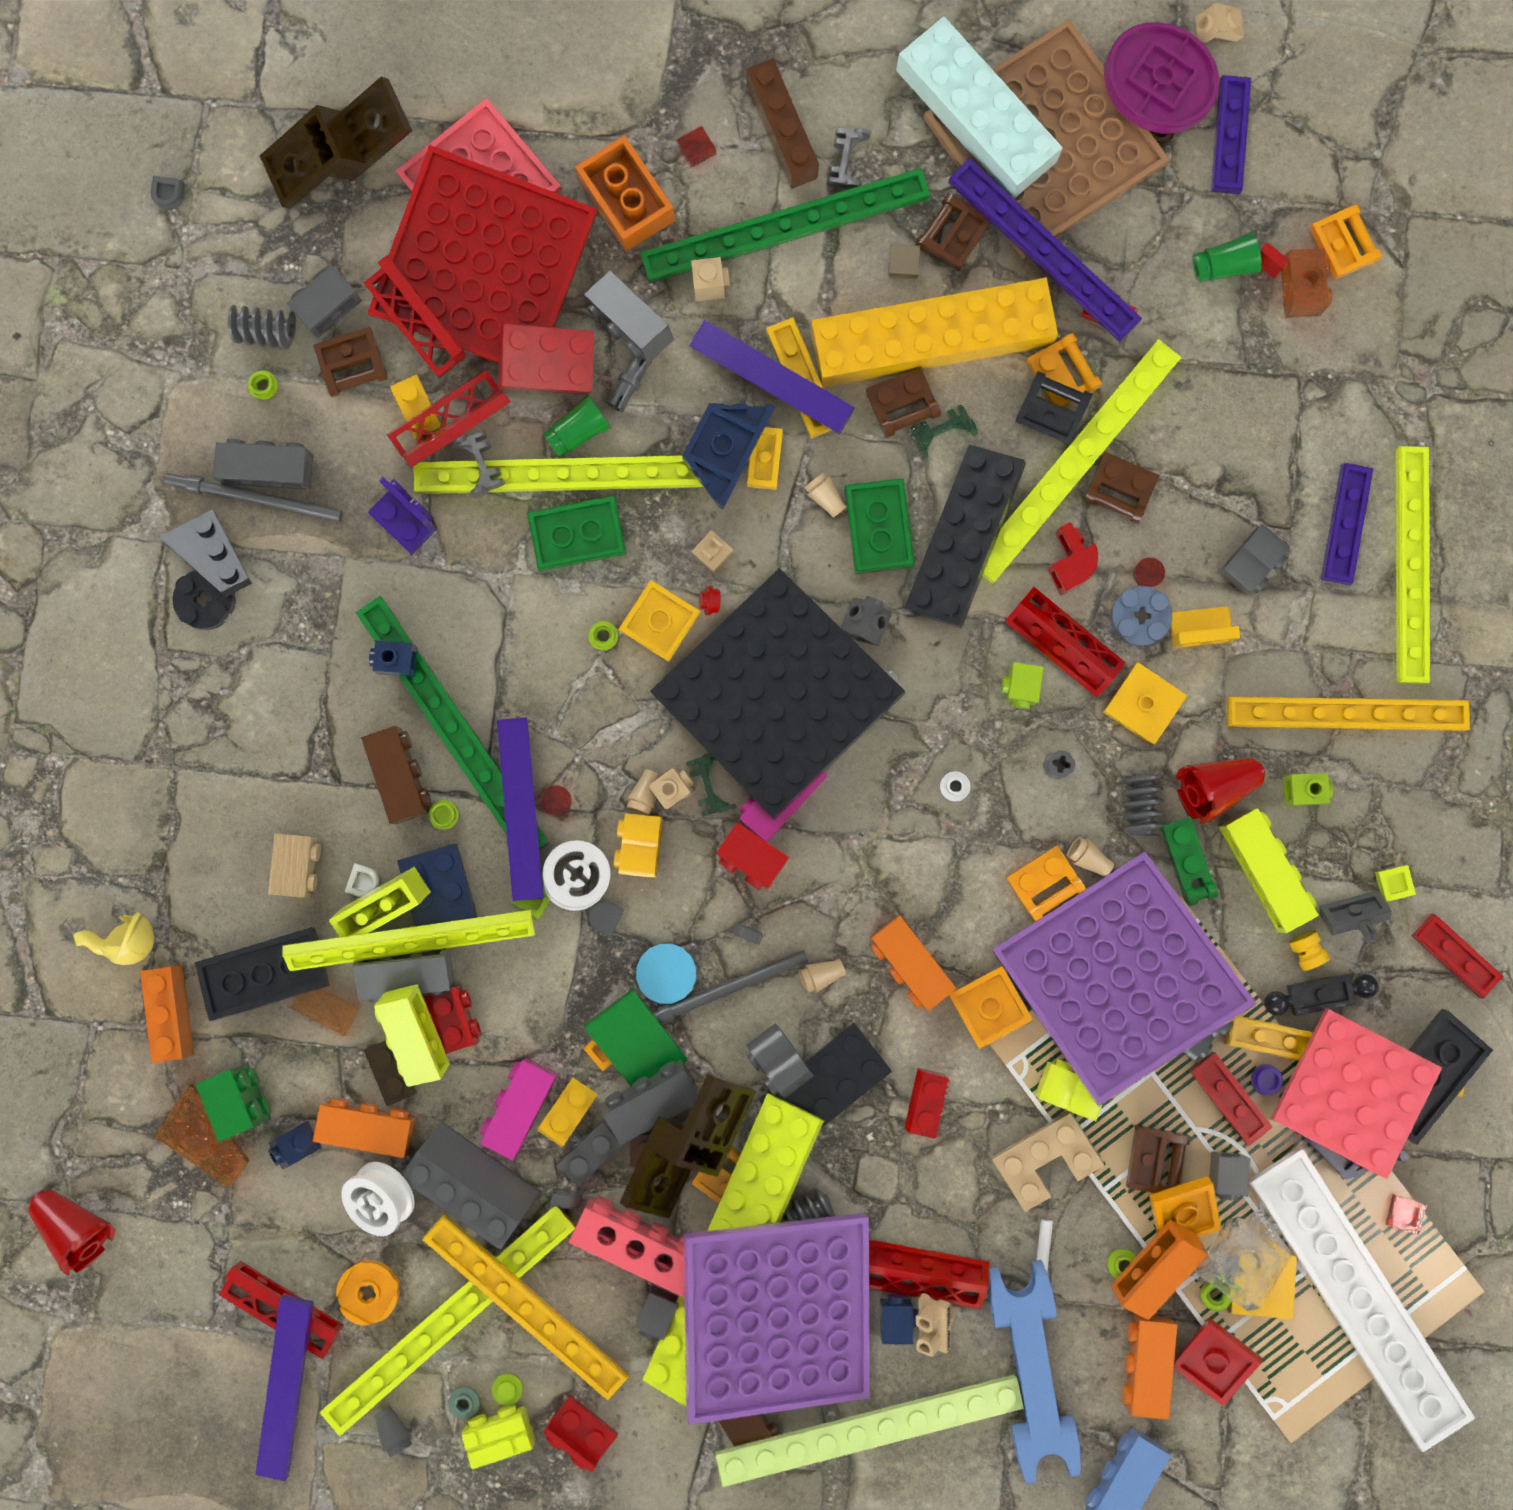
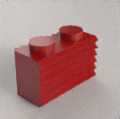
[904,1068,950,1139]

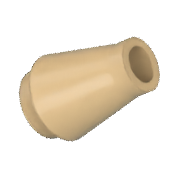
[804,472,847,518]
[626,769,661,816]
[1067,837,1114,878]
[798,959,846,994]

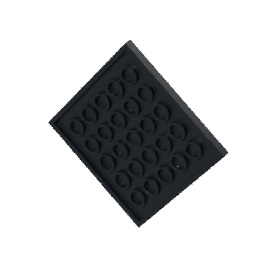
[650,568,906,820]

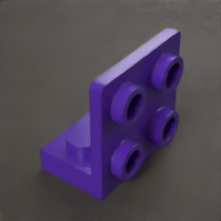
[367,476,437,555]

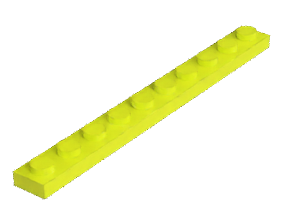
[982,339,1182,584]
[414,456,703,494]
[320,1206,576,1437]

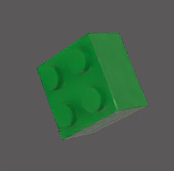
[195,1063,271,1143]

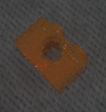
[1281,248,1332,318]

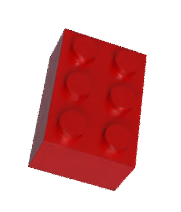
[498,324,594,395]
[716,822,789,891]

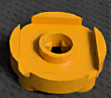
[336,1260,400,1326]

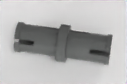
[606,356,652,412]

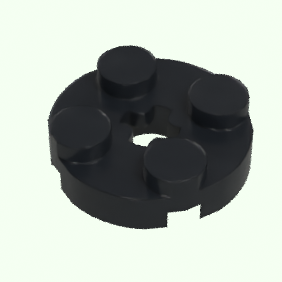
[172,571,236,630]

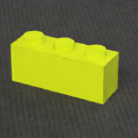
[329,867,431,937]
[374,984,450,1087]

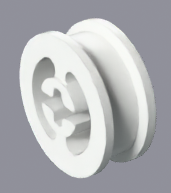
[542,840,610,911]
[341,1162,414,1236]

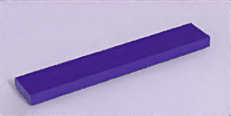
[689,320,855,434]
[497,717,544,902]
[255,1295,314,1481]

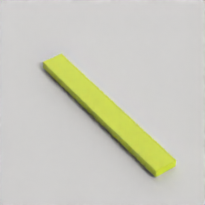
[1396,446,1430,684]
[282,910,535,971]

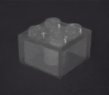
[1195,1216,1292,1311]

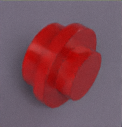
[699,586,721,616]

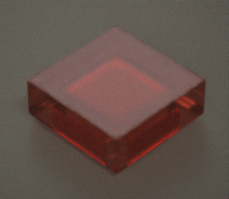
[676,126,717,168]
[1385,1194,1426,1235]

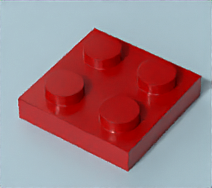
[1174,1318,1262,1406]

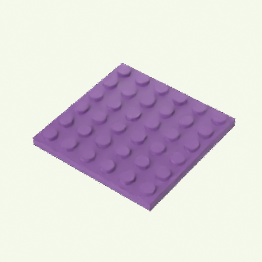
[993,852,1256,1107]
[684,1213,870,1425]

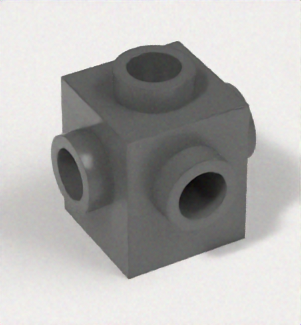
[840,596,892,646]

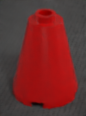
[1176,758,1265,824]
[28,1190,116,1276]

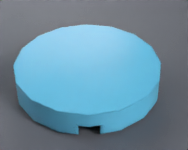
[636,943,696,1004]

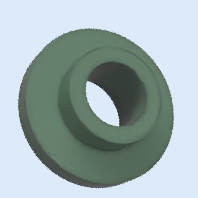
[448,1386,480,1419]

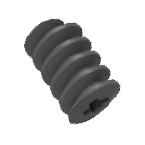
[228,305,296,349]
[1123,774,1164,836]
[780,1188,835,1223]

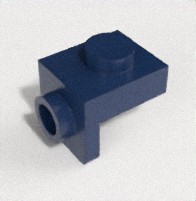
[268,1121,322,1169]

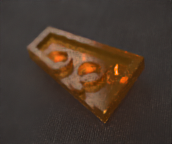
[154,1083,250,1188]

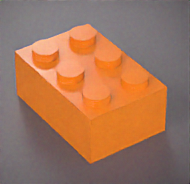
[575,135,675,252]

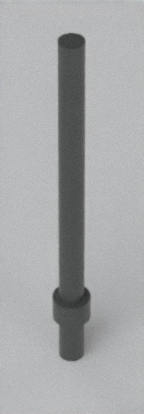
[164,472,343,522]
[653,950,808,1025]

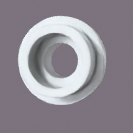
[940,771,970,802]

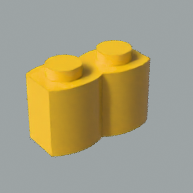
[614,813,663,878]

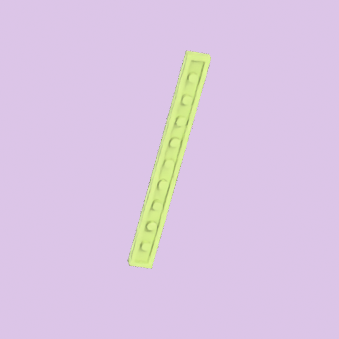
[715,1375,1024,1487]

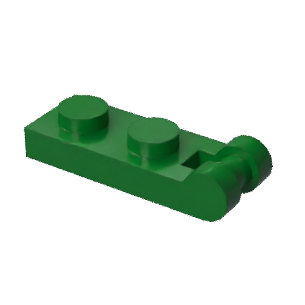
[1160,817,1218,907]

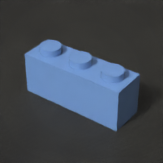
[1086,1427,1171,1510]

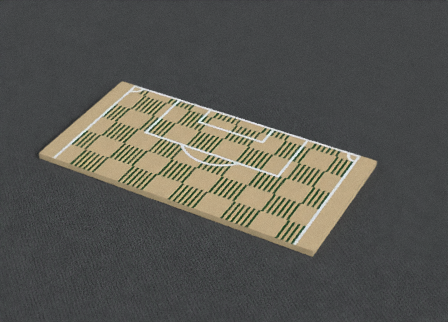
[990,896,1485,1443]

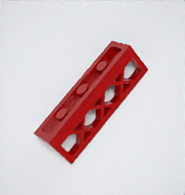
[363,255,467,378]
[386,369,511,468]
[1005,587,1126,698]
[869,1239,989,1309]
[219,1261,344,1360]

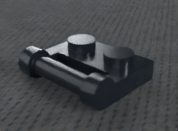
[1015,370,1093,444]

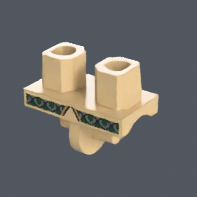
[916,1293,955,1357]

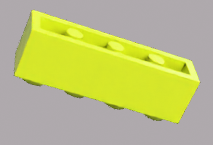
[1218,808,1319,933]

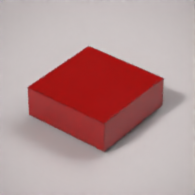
[1260,242,1289,279]

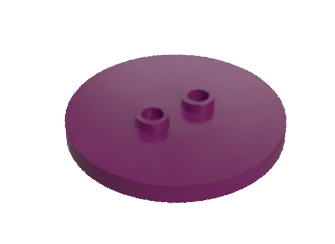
[1104,22,1220,134]

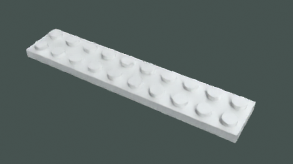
[1249,1147,1475,1452]

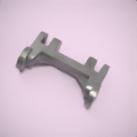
[827,128,871,190]
[451,431,505,498]

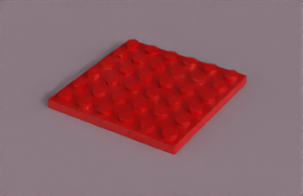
[367,145,598,364]

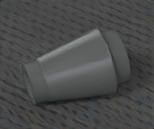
[374,1406,412,1458]

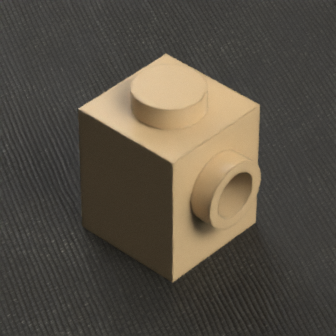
[691,257,730,302]

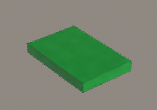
[844,478,915,574]
[527,495,627,572]
[584,988,688,1088]

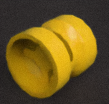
[1288,930,1331,971]

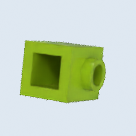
[1001,662,1044,709]
[1283,773,1333,806]

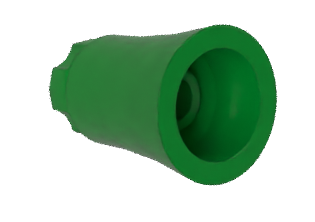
[1192,232,1261,282]
[543,394,612,457]

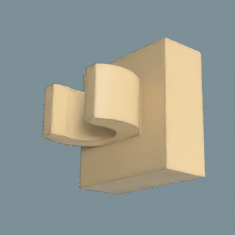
[692,530,734,573]

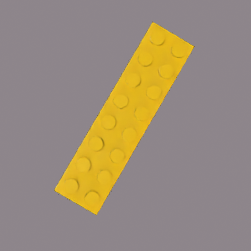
[811,277,1058,387]

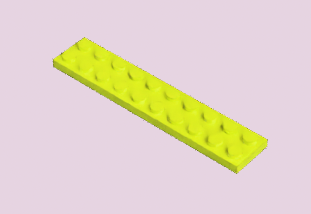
[642,1093,824,1407]

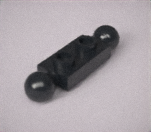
[1264,974,1379,1016]

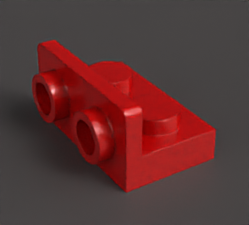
[424,985,482,1054]
[544,1394,618,1472]

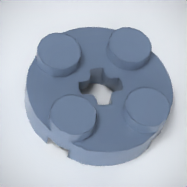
[1110,586,1172,647]

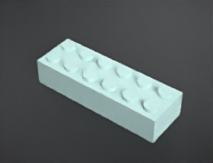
[896,16,1063,199]

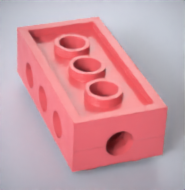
[569,1196,684,1297]

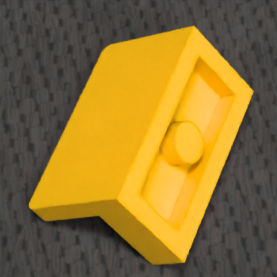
[1170,606,1240,649]

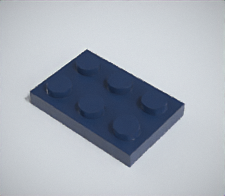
[397,844,478,927]

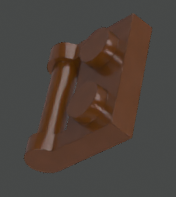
[915,194,991,271]
[313,327,388,397]
[866,367,941,438]
[1083,452,1160,524]
[1126,1125,1191,1193]

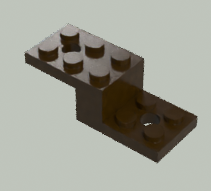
[259,77,412,209]
[619,1073,756,1218]

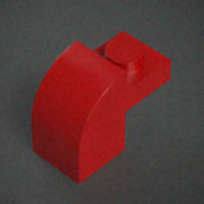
[1047,522,1098,596]

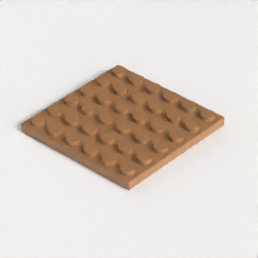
[923,19,1169,260]

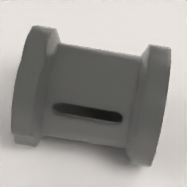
[1043,751,1075,779]

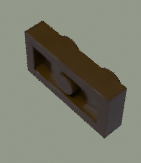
[364,1040,417,1106]

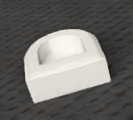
[345,863,381,897]

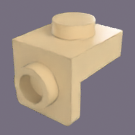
[1195,3,1245,44]
[649,768,695,809]

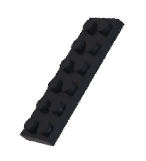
[904,444,1026,629]

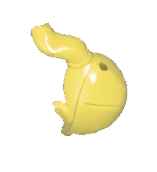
[73,912,155,965]

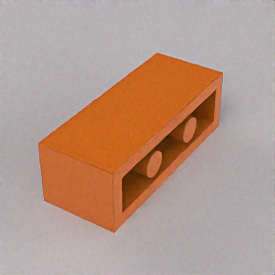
[869,915,957,1011]
[140,965,194,1063]
[313,1098,417,1158]
[1111,1220,1209,1320]
[1121,1313,1177,1420]

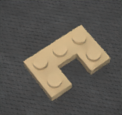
[992,1111,1104,1212]

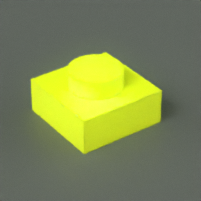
[1375,865,1416,902]

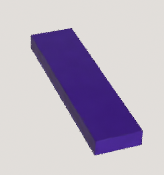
[1211,75,1251,195]
[1320,463,1373,585]

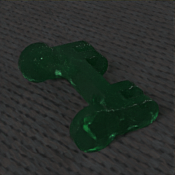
[910,404,978,459]
[686,753,737,817]

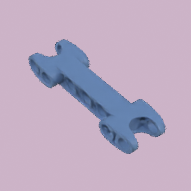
[988,1260,1081,1485]

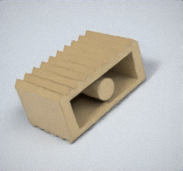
[268,834,321,898]

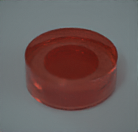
[1133,557,1165,588]
[541,785,572,816]

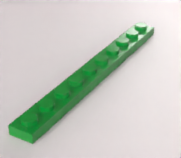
[640,168,930,284]
[355,596,550,850]

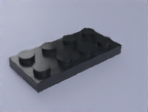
[194,927,330,1021]
[1407,1009,1493,1145]
[759,1022,892,1128]

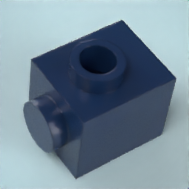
[369,641,418,677]
[880,1294,919,1344]

